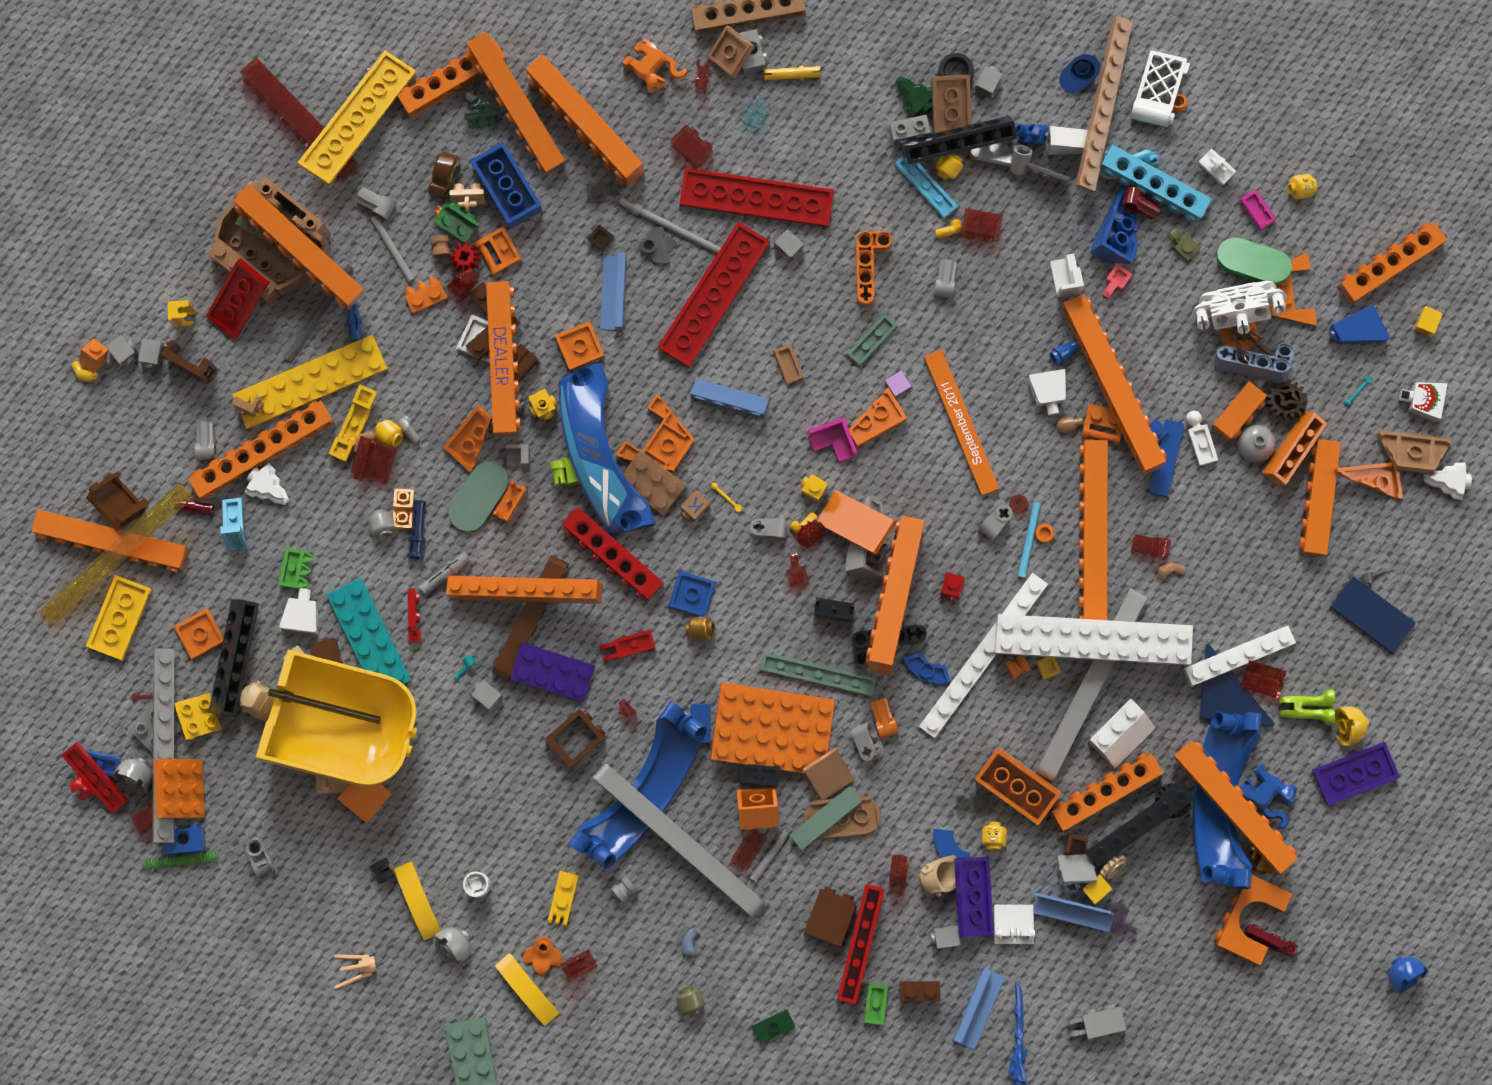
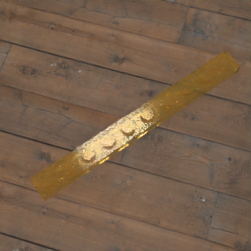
[39,483,193,625]

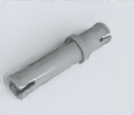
[419,551,472,596]

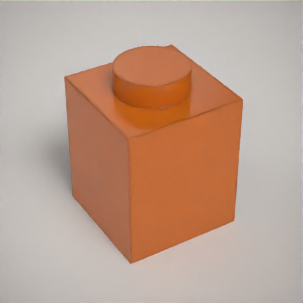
[79,339,109,374]

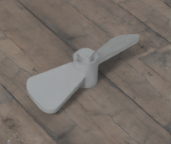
[969,143,1070,181]

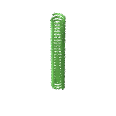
[141,851,218,870]

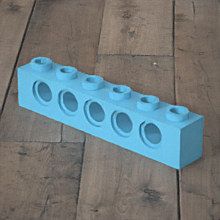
[1100,144,1212,222]

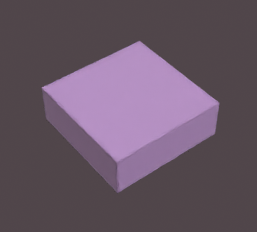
[885,371,911,397]

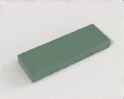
[846,313,898,367]

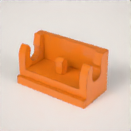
[492,481,527,524]

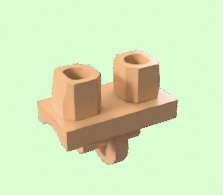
[450,183,485,213]

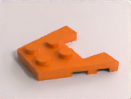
[1254,253,1317,326]
[616,394,695,472]

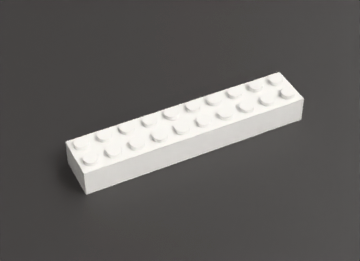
[994,614,1193,665]

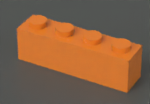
[1262,412,1328,485]

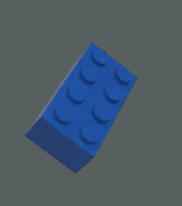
[470,142,543,229]

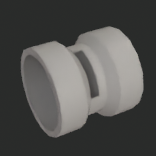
[611,876,638,903]

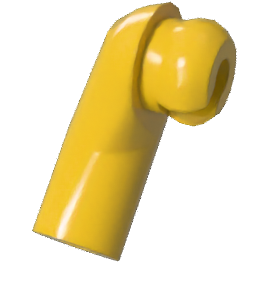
[936,219,963,239]

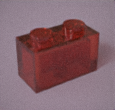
[670,125,713,169]
[960,208,1003,243]

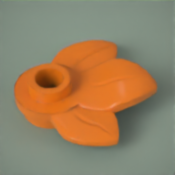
[523,937,562,976]

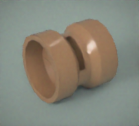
[430,235,451,258]

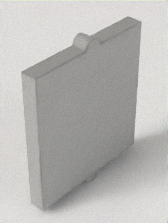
[1057,854,1097,884]

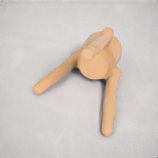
[334,954,376,990]

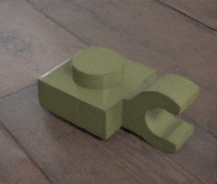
[1168,228,1201,261]

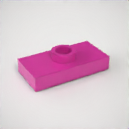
[1239,189,1277,231]

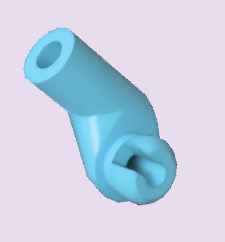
[1133,150,1160,165]

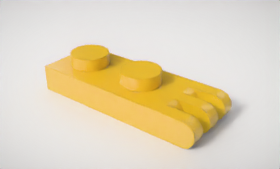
[547,871,579,927]

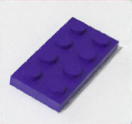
[510,642,595,702]
[1312,742,1400,806]
[954,857,994,937]

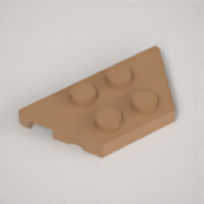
[1378,430,1452,474]

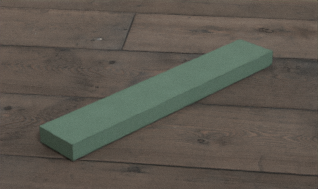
[760,652,877,697]

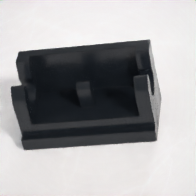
[813,597,854,622]
[739,764,780,787]

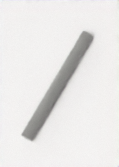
[371,215,415,283]

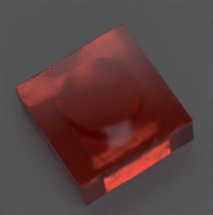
[618,699,637,719]

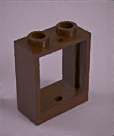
[545,709,605,769]

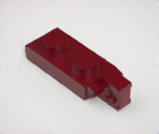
[1243,924,1298,958]

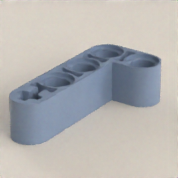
[1214,343,1294,383]

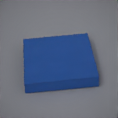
[668,570,716,617]

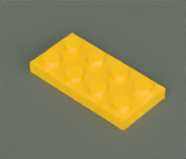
[86,575,152,661]

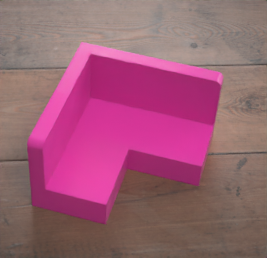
[808,417,857,463]

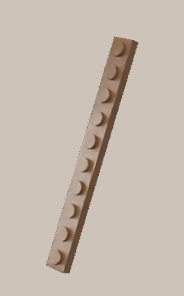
[1075,15,1133,193]

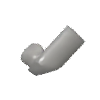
[398,416,420,443]

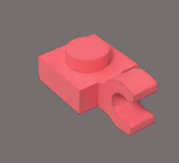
[1102,264,1133,299]

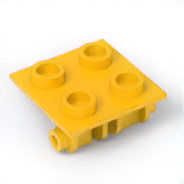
[174,693,222,740]

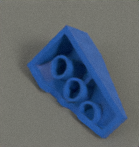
[1090,184,1138,264]

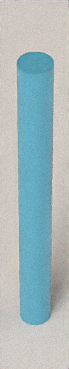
[1018,502,1041,578]

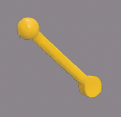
[710,483,742,512]

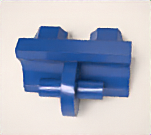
[1016,124,1050,147]

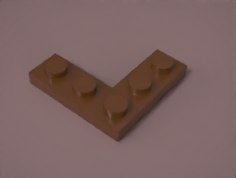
[465,282,521,361]

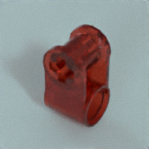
[446,268,478,303]
[130,803,153,834]

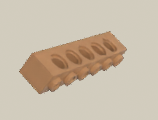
[691,0,806,35]

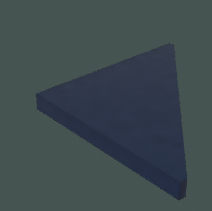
[1199,644,1274,726]

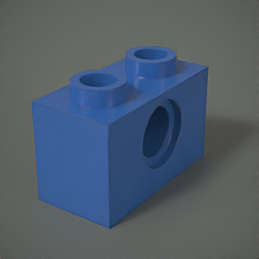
[163,824,206,855]

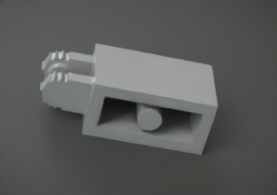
[1067,1004,1126,1039]

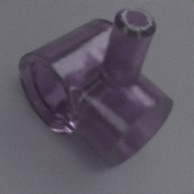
[1107,902,1138,935]

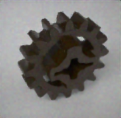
[1265,379,1308,421]

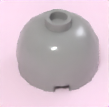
[1237,425,1276,463]
[113,758,153,794]
[433,927,470,967]

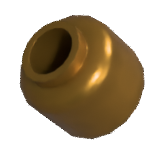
[686,616,715,642]

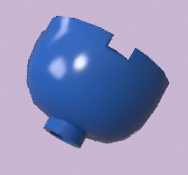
[1388,956,1429,993]

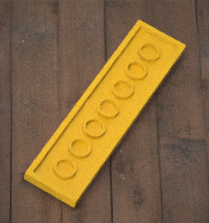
[298,51,416,186]
[232,334,388,429]

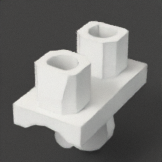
[1198,148,1236,186]

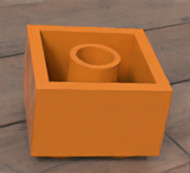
[737,786,779,830]

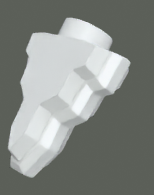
[1423,462,1472,501]
[244,463,289,505]

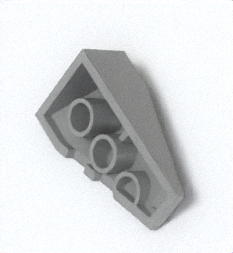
[845,496,889,580]

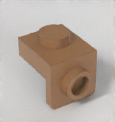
[232,395,264,416]

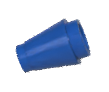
[1049,341,1078,366]

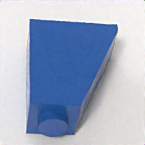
[1329,305,1390,344]

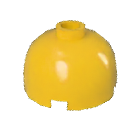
[1334,707,1369,746]

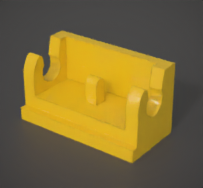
[168,300,196,328]

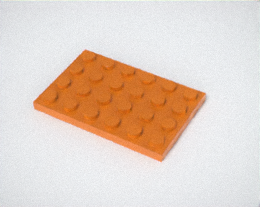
[710,682,835,774]

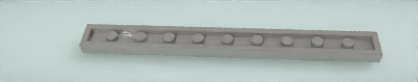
[153,648,174,843]

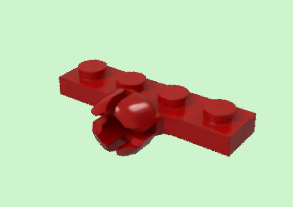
[61,742,129,813]

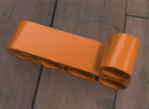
[856,231,892,307]

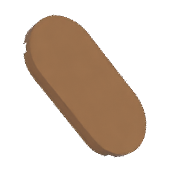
[803,796,881,839]

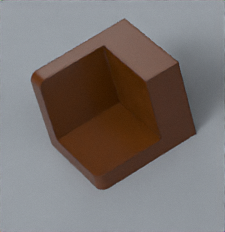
[1063,834,1088,855]

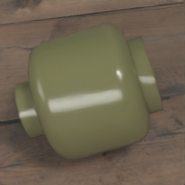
[676,986,705,1017]

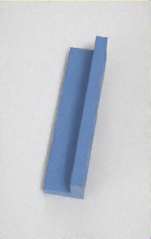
[690,379,769,418]

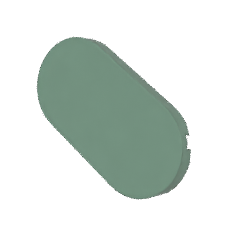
[449,462,508,532]

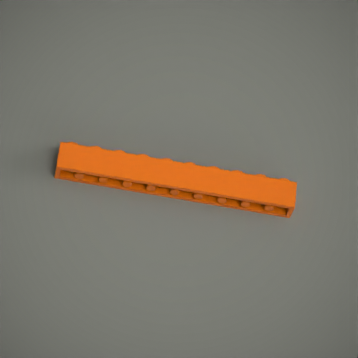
[1061,294,1167,475]
[1078,440,1108,620]

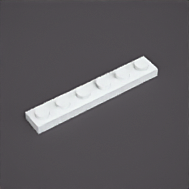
[1183,626,1296,687]

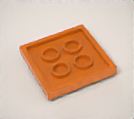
[153,759,205,818]

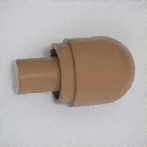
[1056,416,1084,433]

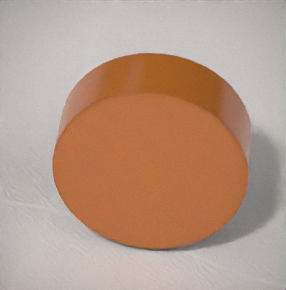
[1035,524,1054,543]

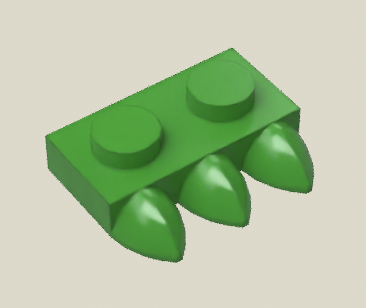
[278,547,314,589]

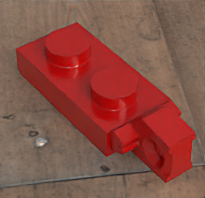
[408,588,421,643]

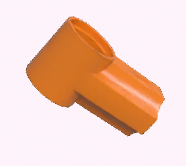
[870,698,899,739]

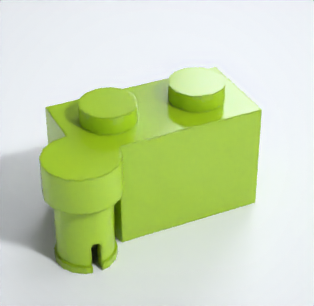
[549,457,580,487]

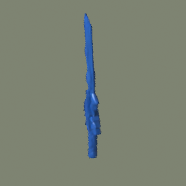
[1008,981,1028,1085]

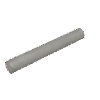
[750,830,790,882]

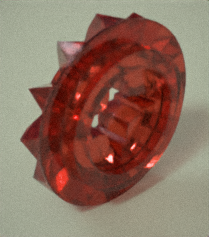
[795,519,825,547]

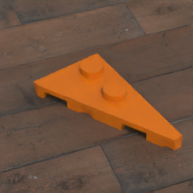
[1334,462,1403,499]

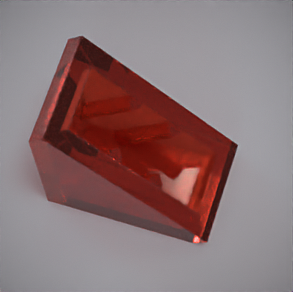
[560,950,598,982]

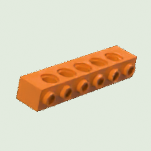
[397,38,507,119]
[1338,222,1447,305]
[1050,753,1164,832]

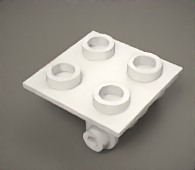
[994,905,1035,944]

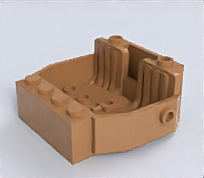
[207,177,330,306]

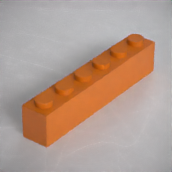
[1298,439,1341,557]

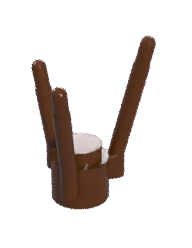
[1230,326,1273,363]

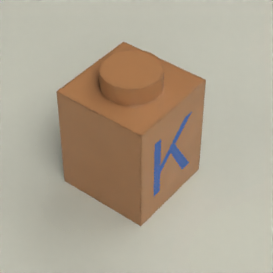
[681,490,710,522]

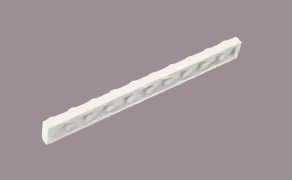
[919,573,1048,738]

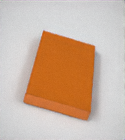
[815,490,896,555]

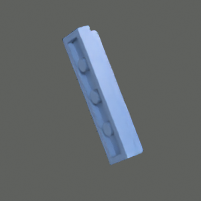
[600,252,626,330]
[1033,893,1115,932]
[953,968,1004,1049]

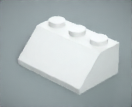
[1088,699,1156,768]

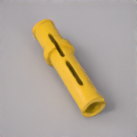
[764,65,821,81]

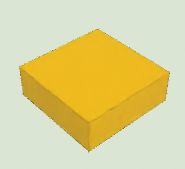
[1036,657,1061,680]

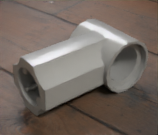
[355,187,396,220]
[934,259,957,299]
[195,422,217,460]

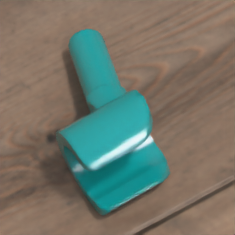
[454,655,475,680]

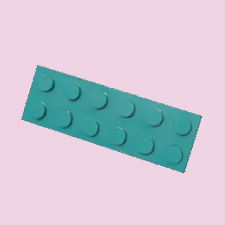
[327,578,412,684]

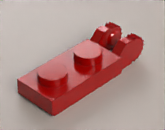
[599,629,656,662]

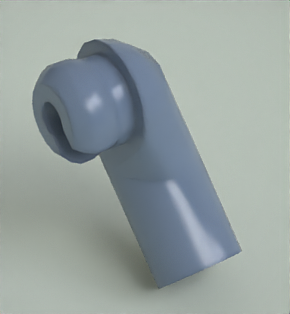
[681,927,699,958]

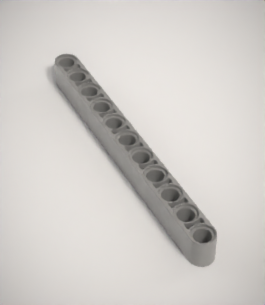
[1035,588,1147,782]
[592,763,765,918]

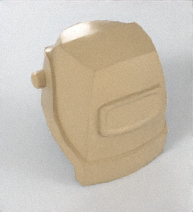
[239,681,275,722]
[919,855,956,897]

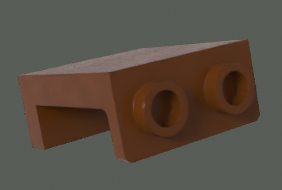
[161,339,217,384]
[86,471,150,531]
[804,886,857,947]

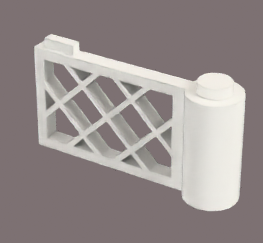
[1131,51,1190,128]

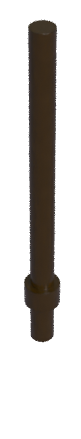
[268,688,381,724]

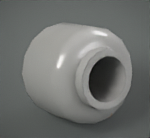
[368,510,395,540]

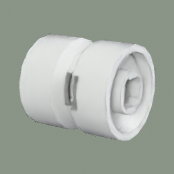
[463,872,490,898]

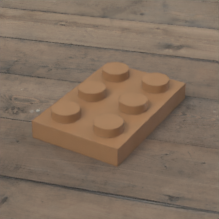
[931,75,971,133]
[623,450,686,515]

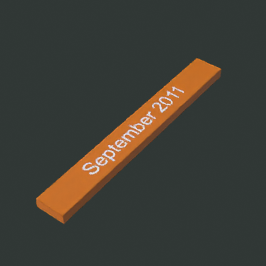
[924,349,1000,496]

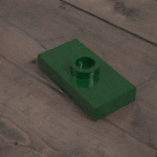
[752,1009,795,1044]

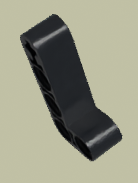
[851,625,927,669]

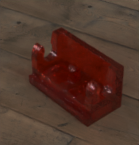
[1241,660,1286,698]
[730,829,767,871]

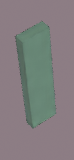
[789,786,862,851]

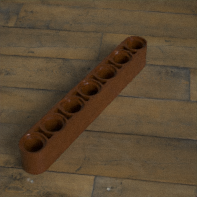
[491,555,569,681]

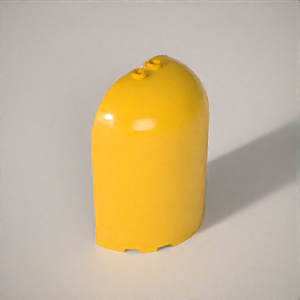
[256,650,417,787]

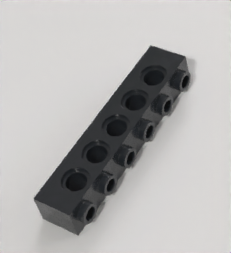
[900,116,1017,165]
[208,599,259,717]
[1087,783,1195,867]

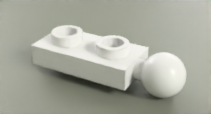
[1186,411,1218,466]

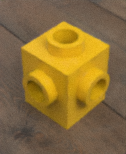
[528,389,557,421]

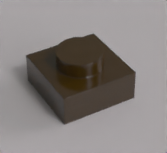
[587,225,614,252]

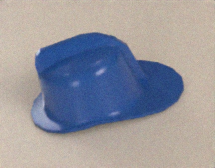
[1059,54,1101,93]

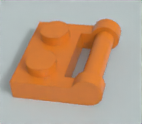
[474,227,522,276]
[1081,404,1122,445]

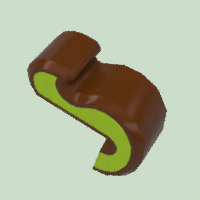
[428,151,460,200]

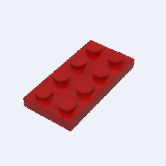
[205,259,270,340]

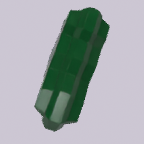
[895,76,932,118]

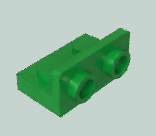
[433,203,480,243]

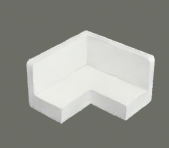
[1050,254,1084,298]

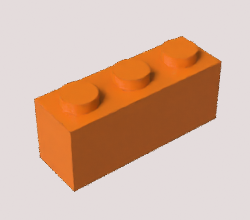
[1211,381,1267,442]

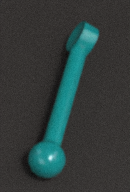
[1344,376,1373,407]

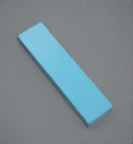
[894,157,958,220]

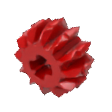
[449,242,481,275]

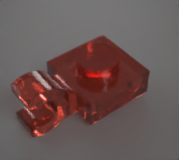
[695,59,710,94]
[786,554,809,589]

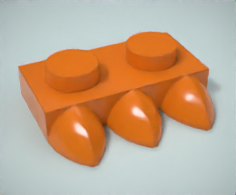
[405,276,447,314]

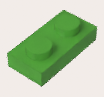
[864,983,888,1025]

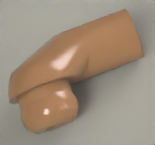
[1157,562,1186,579]

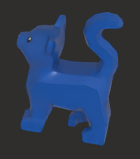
[1240,763,1297,829]

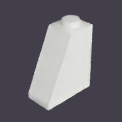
[1047,126,1088,155]

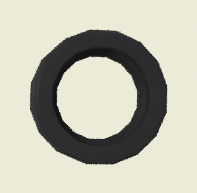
[938,53,974,82]

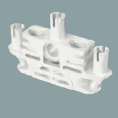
[1192,281,1287,334]

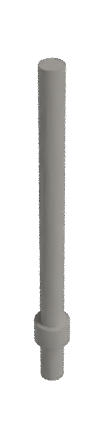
[619,198,721,254]

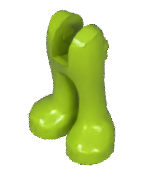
[1279,689,1335,726]

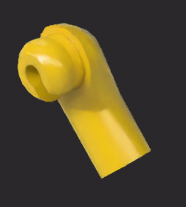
[71,361,98,382]
[790,512,818,534]

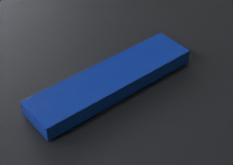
[1149,419,1184,497]

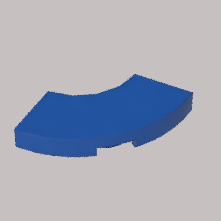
[902,652,951,685]
[933,829,970,858]

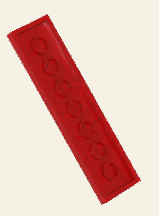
[679,168,834,227]
[657,222,770,368]

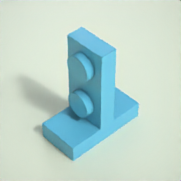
[221,498,247,551]

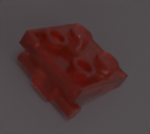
[351,436,398,485]

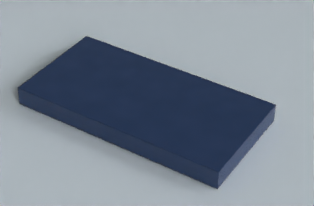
[1330,576,1416,653]

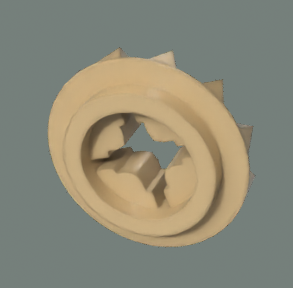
[1100,854,1127,879]

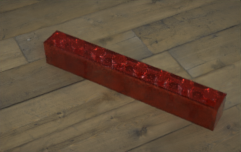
[240,57,360,182]

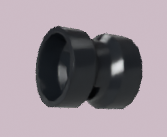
[370,858,396,884]

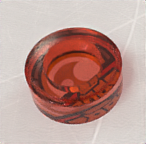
[1009,494,1028,514]

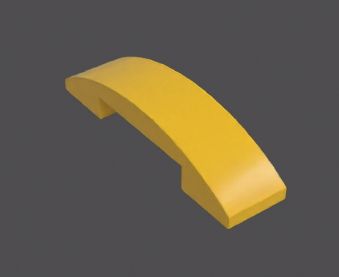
[328,384,377,462]
[394,861,441,941]
[495,953,560,1026]

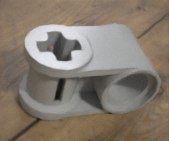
[978,505,1013,541]
[749,518,786,540]
[851,722,884,761]
[246,839,276,878]

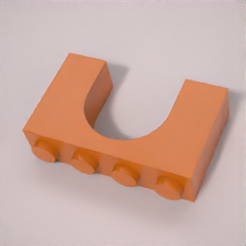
[1214,875,1292,965]

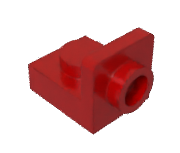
[940,572,965,602]

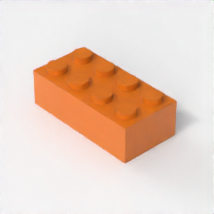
[975,746,1062,825]

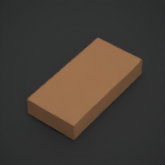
[773,343,805,385]

